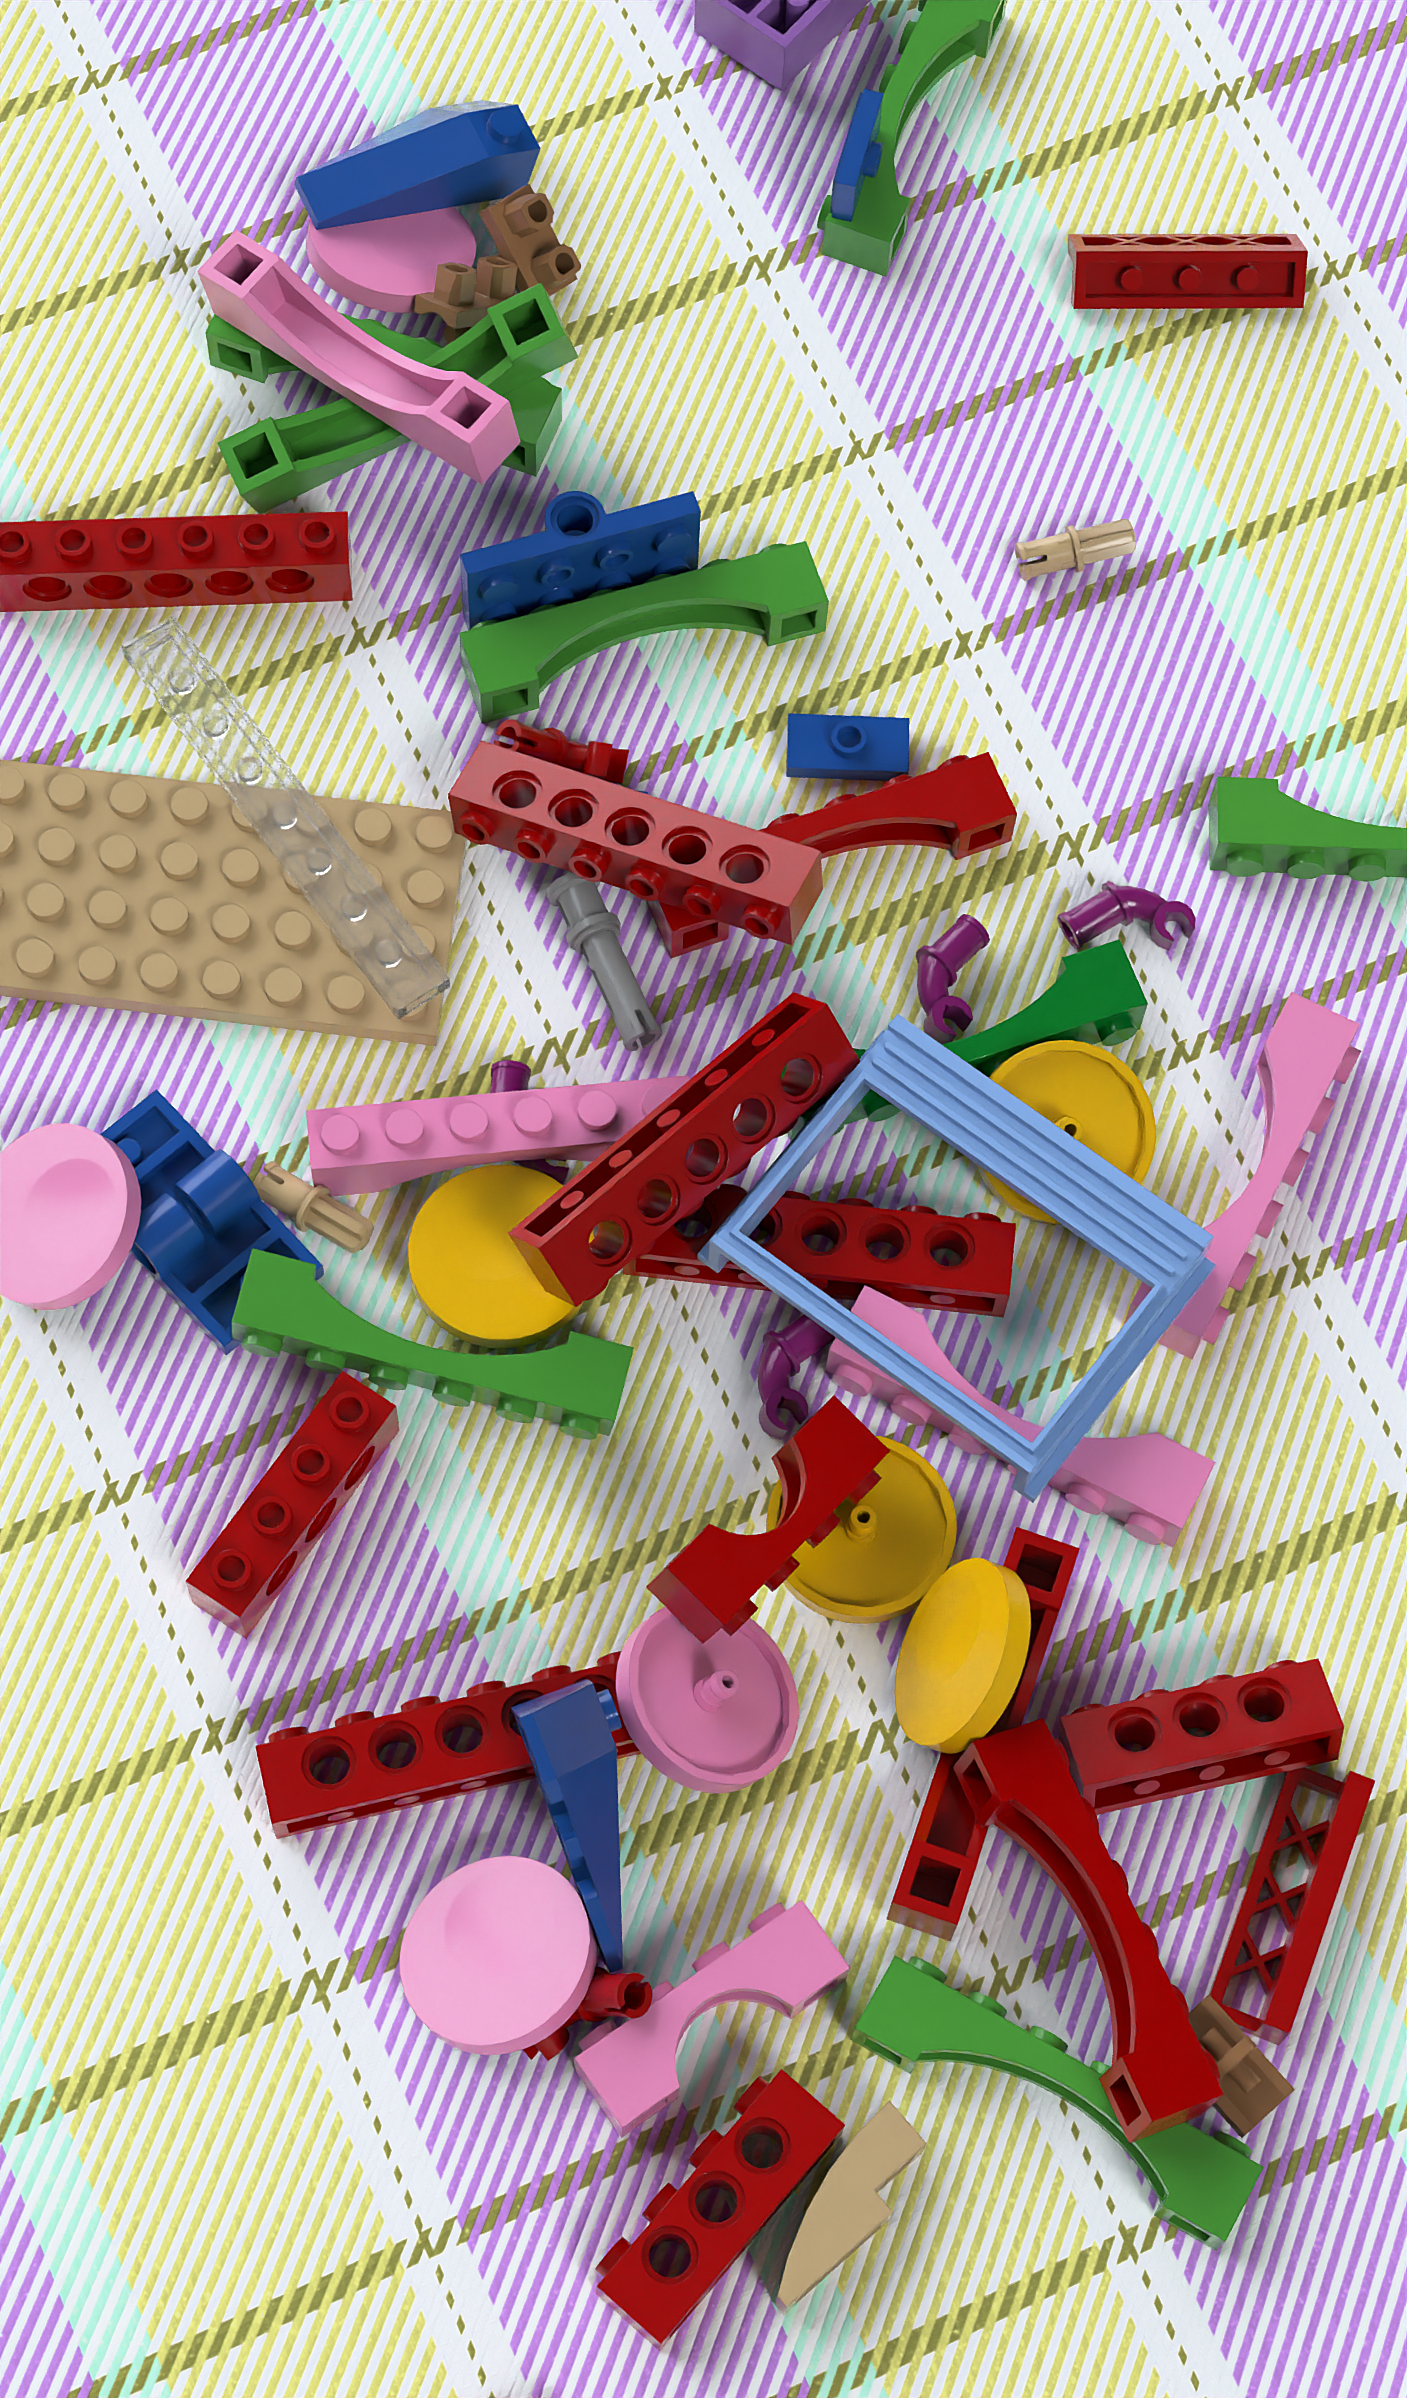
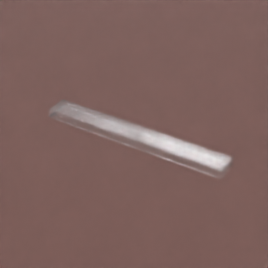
[122,615,450,1020]

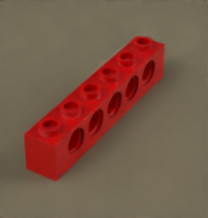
[0,511,353,612]
[448,740,823,945]
[508,992,861,1307]
[623,1184,1016,1318]
[255,1651,641,1839]

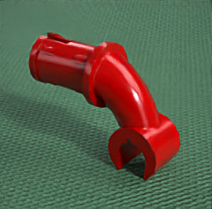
[494,719,629,784]
[523,1966,652,2061]

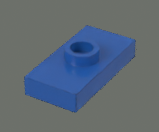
[830,89,884,222]
[786,713,909,781]

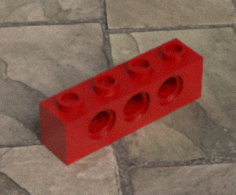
[185,1371,400,1639]
[1059,1658,1344,1815]
[595,2069,845,2351]

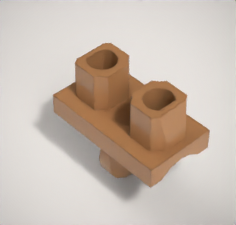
[479,184,582,296]
[414,255,518,343]
[1189,1995,1295,2138]

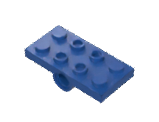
[460,491,701,630]
[100,1089,324,1355]

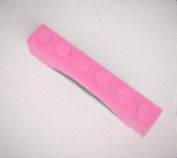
[197,230,521,485]
[1123,992,1361,1360]
[306,1075,693,1197]
[825,1285,1216,1548]

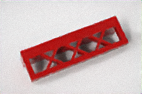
[1068,234,1308,309]
[1208,1767,1376,2046]

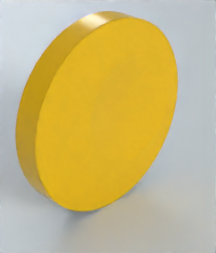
[975,1040,1156,1225]
[408,1165,594,1348]
[766,1435,957,1624]
[894,1558,1031,1754]

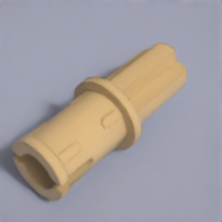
[1015,519,1136,581]
[253,1161,374,1253]

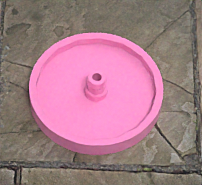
[306,207,476,313]
[0,1123,141,1310]
[616,1606,799,1794]
[400,1856,598,2055]

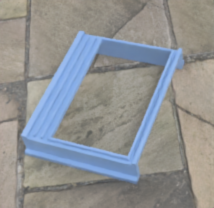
[697,1014,1216,1503]

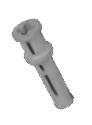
[546,872,662,1051]

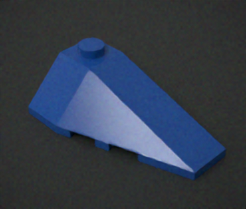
[294,100,541,230]
[511,1679,623,1973]

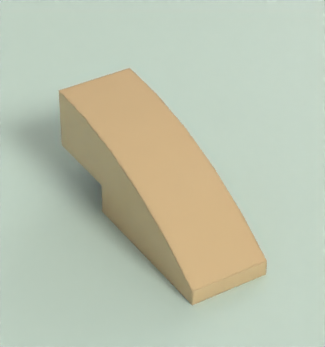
[775,2100,927,2315]

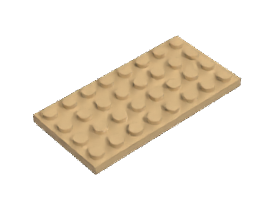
[0,759,467,1046]

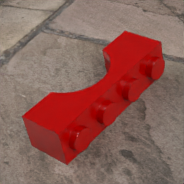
[646,1395,890,1644]

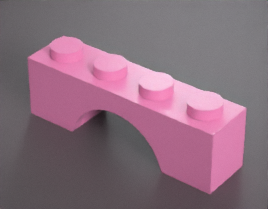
[574,1900,850,2138]

